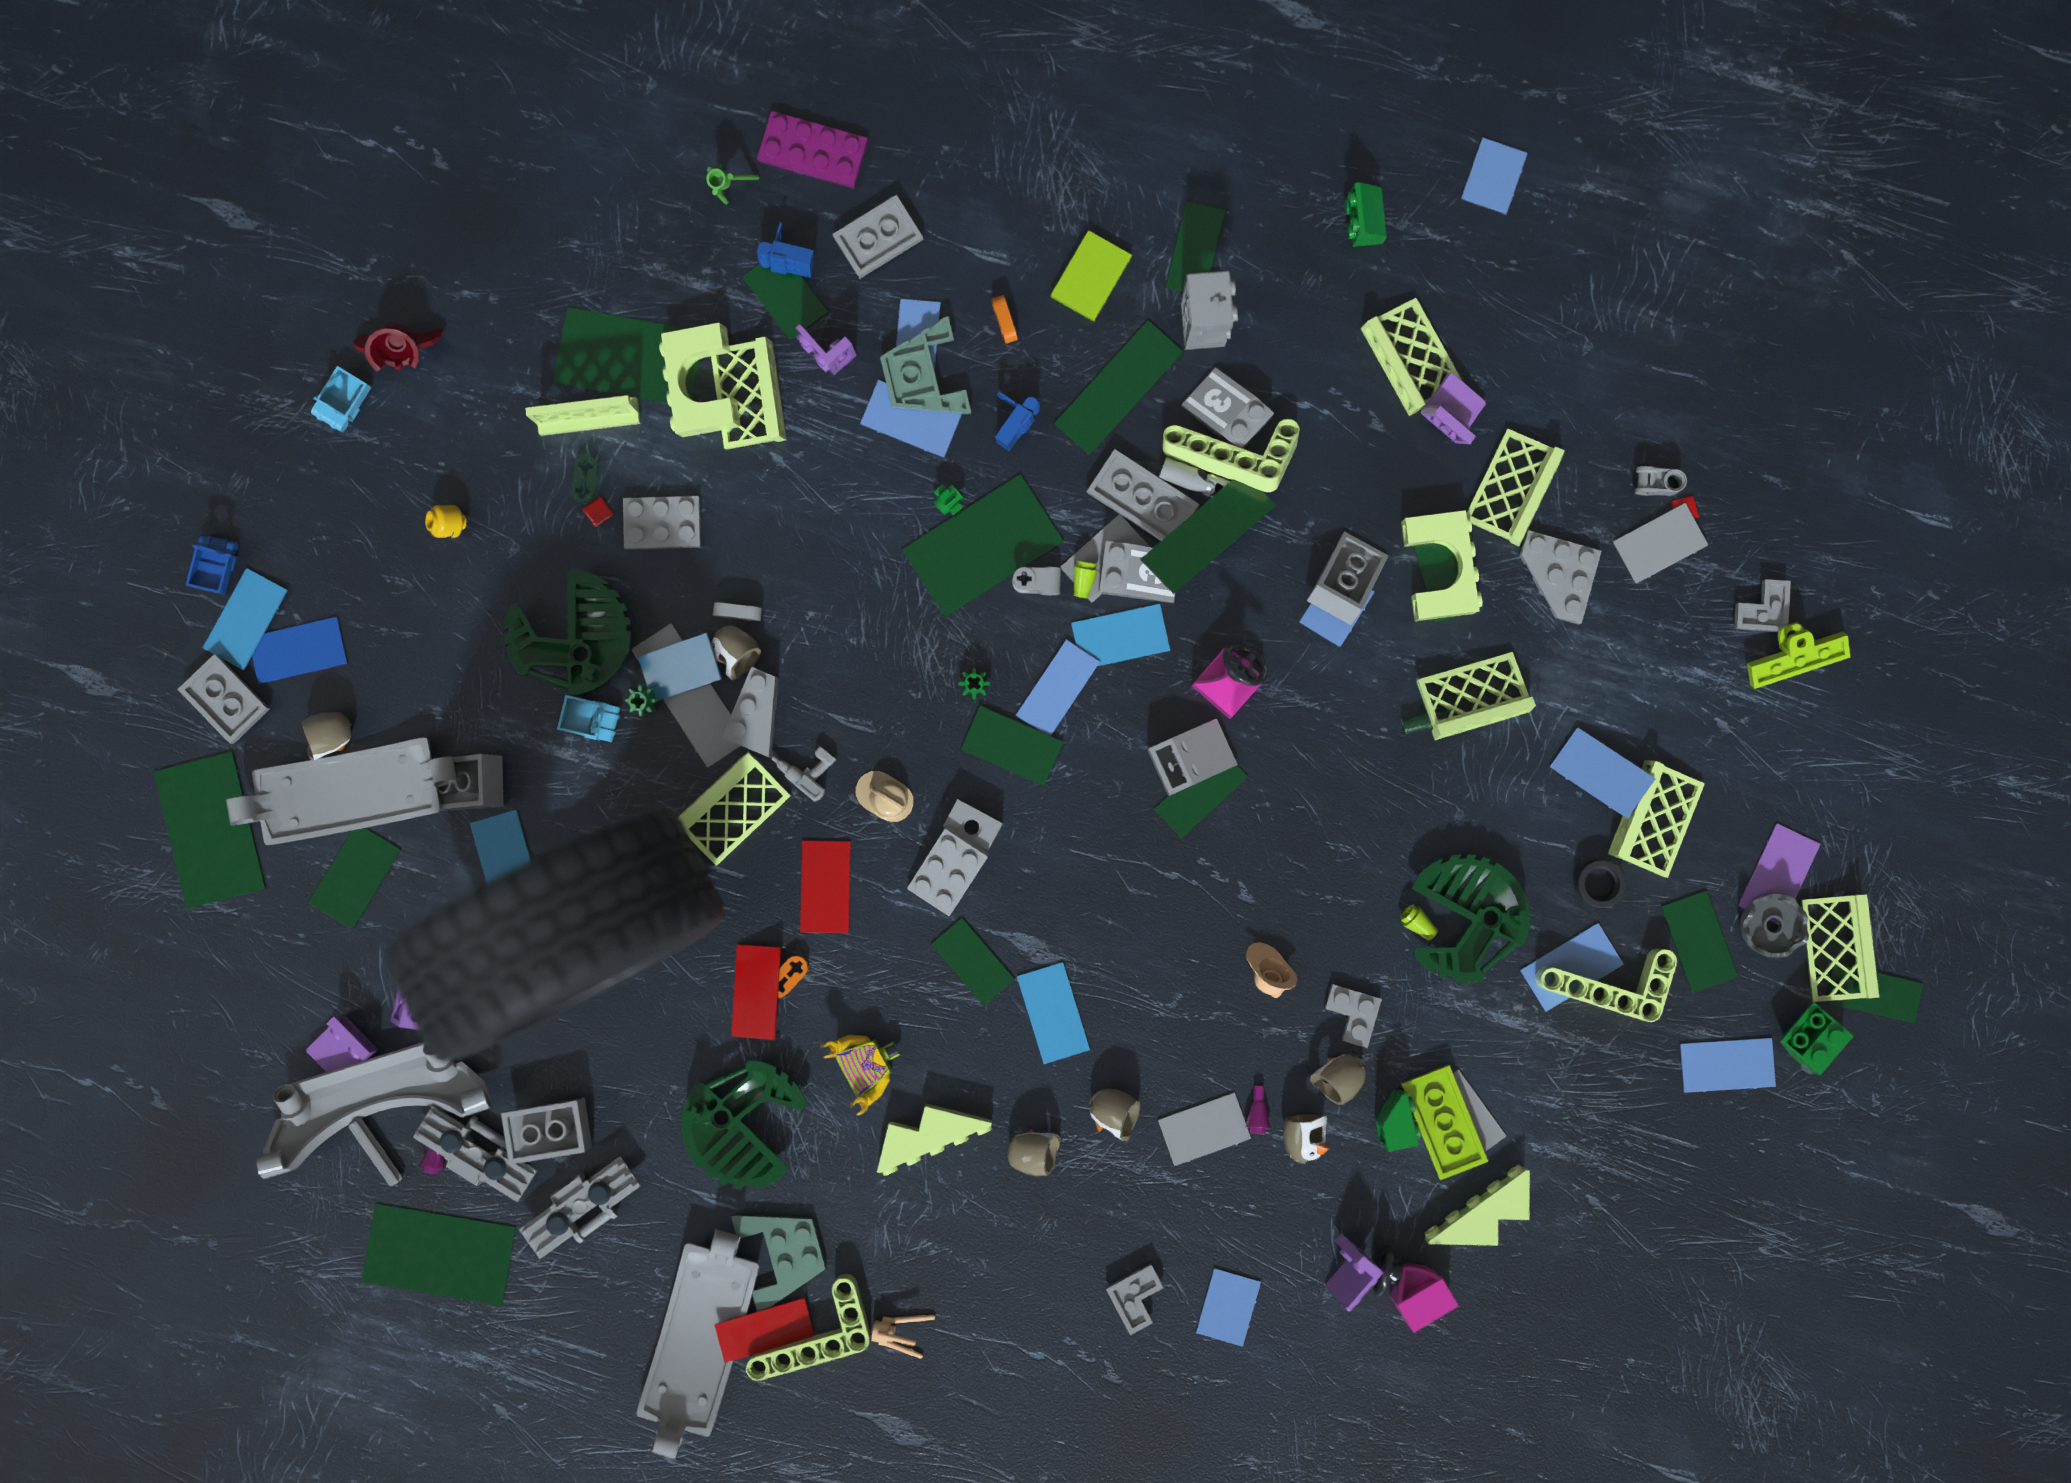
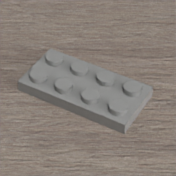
[1087,449,1199,541]

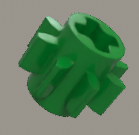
[932,484,964,516]
[958,668,990,700]
[625,684,660,716]

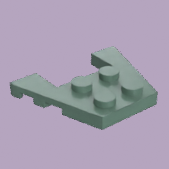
[880,317,971,414]
[731,1214,826,1311]

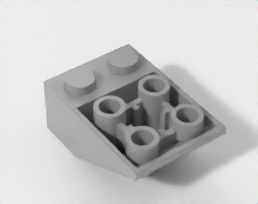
[1147,719,1238,796]

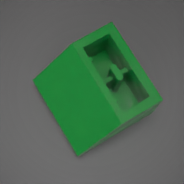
[1345,182,1387,247]
[1780,1002,1853,1075]
[1375,1088,1421,1152]

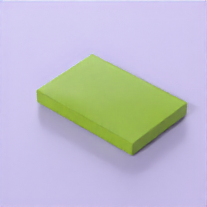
[1051,230,1132,321]

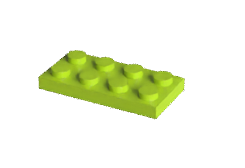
[1401,1065,1488,1180]

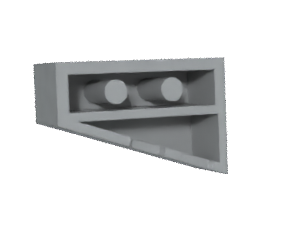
[722,667,779,758]

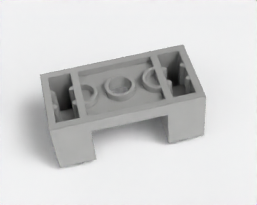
[1181,272,1237,350]

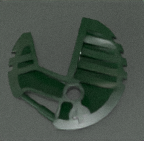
[503,571,632,695]
[1411,854,1530,983]
[681,1060,807,1189]

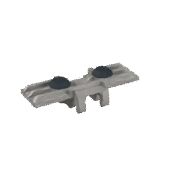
[413,1106,538,1202]
[519,1156,641,1259]

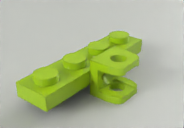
[1747,622,1850,689]

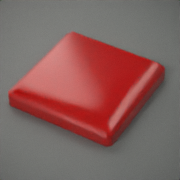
[1671,496,1699,519]
[583,497,614,527]

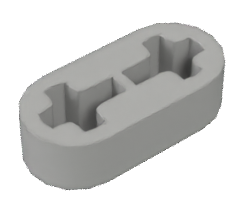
[713,603,762,621]

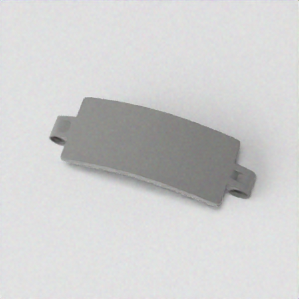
[226,738,457,845]
[637,1229,759,1459]

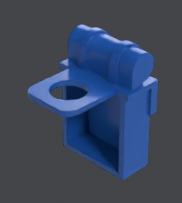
[757,221,814,278]
[995,391,1040,451]
[186,534,238,595]

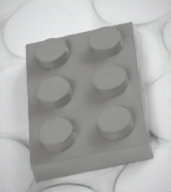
[832,195,923,279]
[623,496,701,550]
[178,654,270,744]
[907,826,990,916]

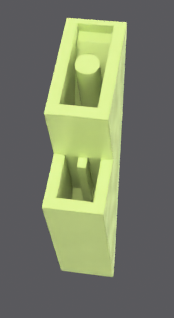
[877,1104,992,1176]
[1425,1165,1530,1245]

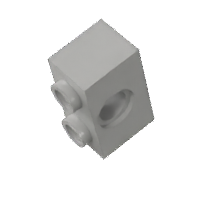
[943,799,1003,850]

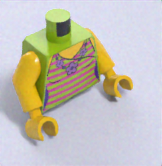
[820,1035,900,1115]

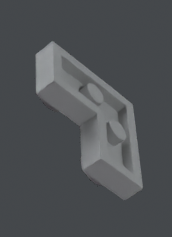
[1734,579,1791,632]
[1325,984,1382,1048]
[1106,1263,1163,1335]

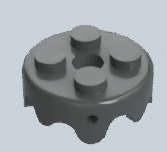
[1740,893,1809,958]

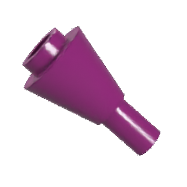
[1245,1086,1271,1134]
[419,1148,445,1175]

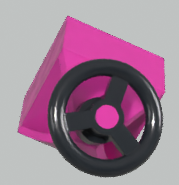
[1192,643,1267,719]
[1373,1245,1458,1333]

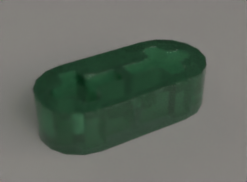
[571,455,600,504]

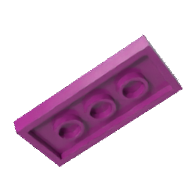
[757,111,868,188]

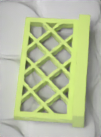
[1361,298,1462,416]
[711,337,786,449]
[525,395,641,436]
[1466,429,1565,546]
[1416,652,1536,740]
[678,751,791,866]
[1608,760,1704,878]
[1801,894,1879,1002]

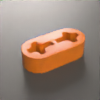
[991,295,1018,344]
[778,955,809,998]

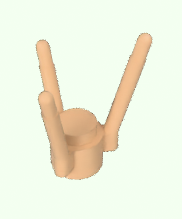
[872,1315,935,1358]

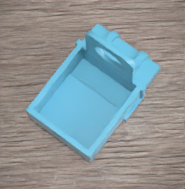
[311,366,372,432]
[557,695,620,742]

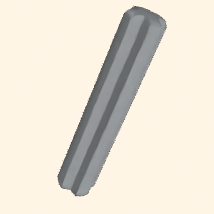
[349,1118,402,1186]

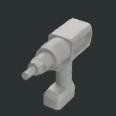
[771,746,836,802]

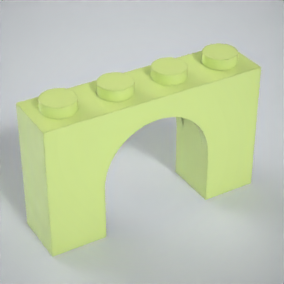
[659,323,741,437]
[1401,510,1482,621]

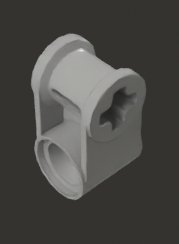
[1635,466,1687,496]
[1012,567,1061,595]

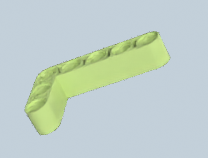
[1162,419,1300,492]
[1535,948,1677,1022]
[746,1274,871,1381]

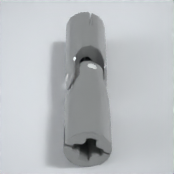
[1159,457,1231,497]

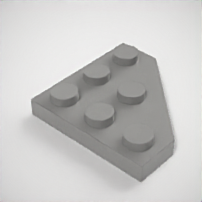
[1520,530,1601,624]

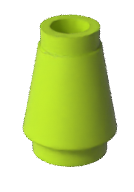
[1073,560,1098,598]
[1400,904,1438,941]

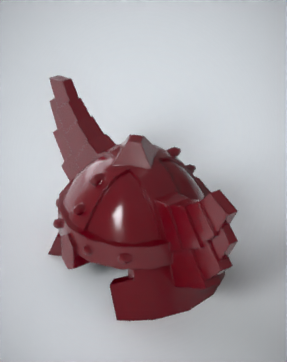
[353,322,444,372]

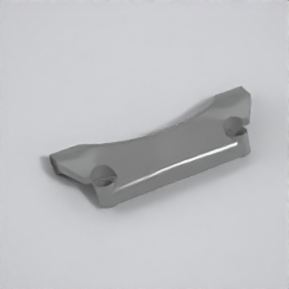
[257,1042,491,1179]

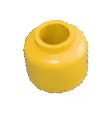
[425,505,466,538]

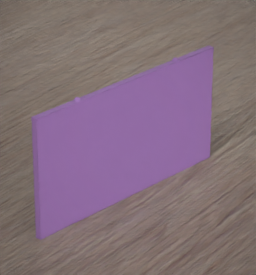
[1738,823,1820,925]

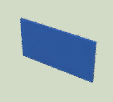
[252,617,348,684]

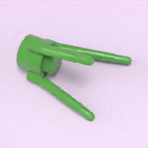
[707,164,759,204]

